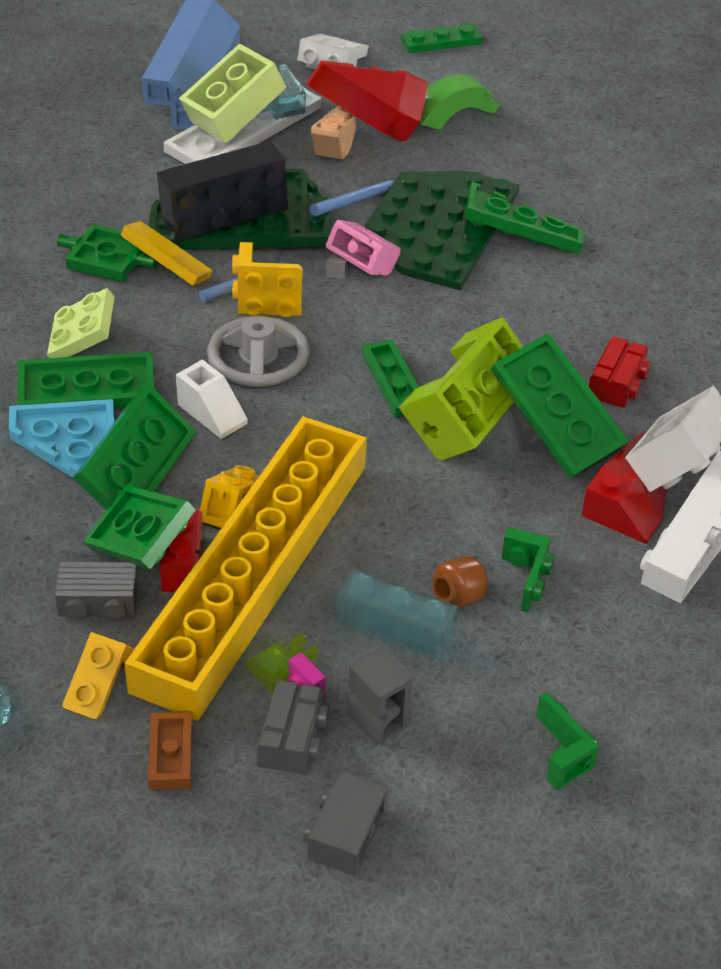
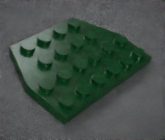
[148,168,331,250]
[364,171,520,291]

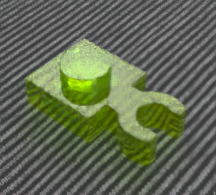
[247,633,319,692]

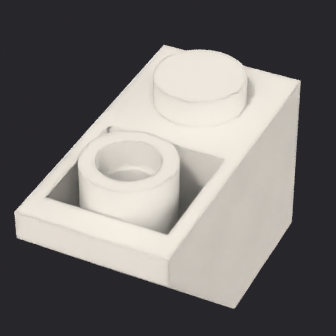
[176,360,248,439]

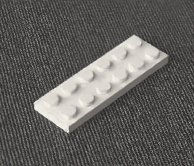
[163,77,322,164]

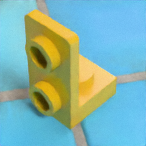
[200,465,259,528]
[62,632,134,720]

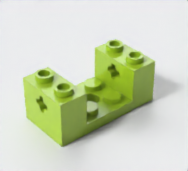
[399,317,524,461]

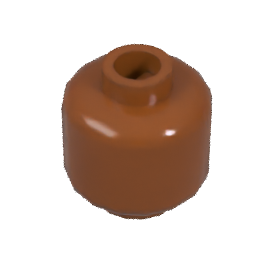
[432,556,488,609]

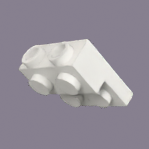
[297,34,368,69]

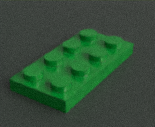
[491,333,629,480]
[17,352,155,409]
[72,384,197,510]

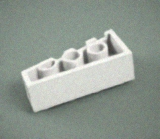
[640,450,721,603]

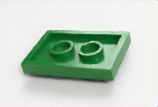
[82,485,196,569]

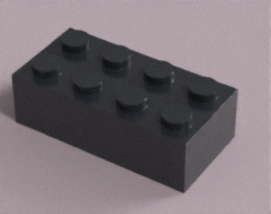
[157,140,288,242]

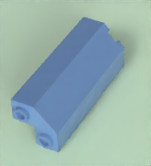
[142,0,240,130]

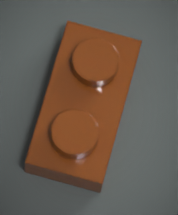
[148,711,192,790]

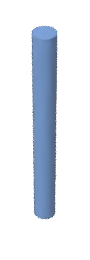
[310,180,394,216]

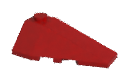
[306,60,428,141]
[581,432,667,544]

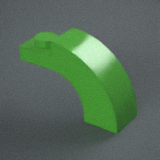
[419,74,500,130]

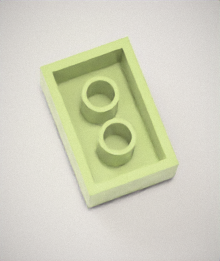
[179,43,286,143]

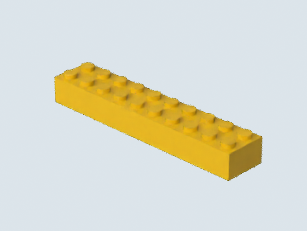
[124,416,367,721]

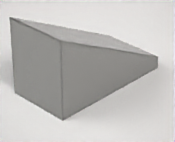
[326,254,350,279]

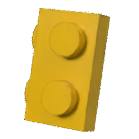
[232,242,303,317]

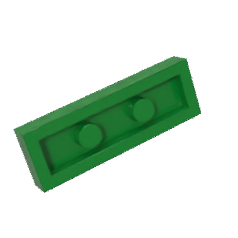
[401,24,483,54]
[362,339,419,418]

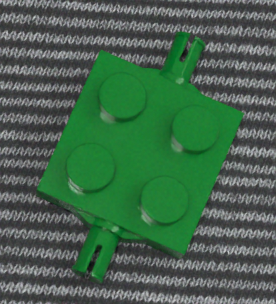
[57,224,158,282]

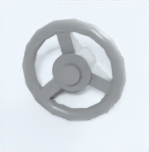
[206,315,311,388]

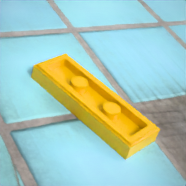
[121,221,213,286]

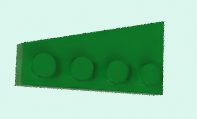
[464,181,584,254]

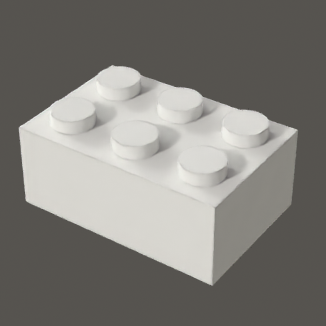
[625,385,721,492]

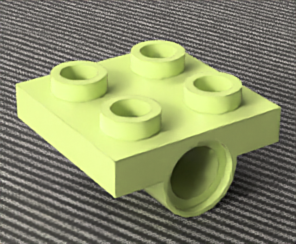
[47,288,115,358]

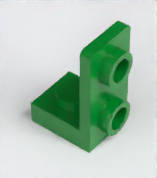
[501,527,555,613]
[536,692,599,791]

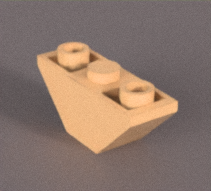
[311,107,359,159]

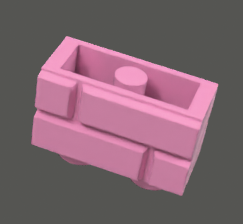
[326,220,401,276]

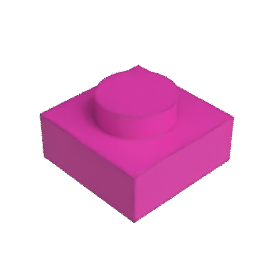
[287,652,326,701]

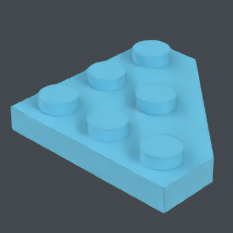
[9,399,114,477]

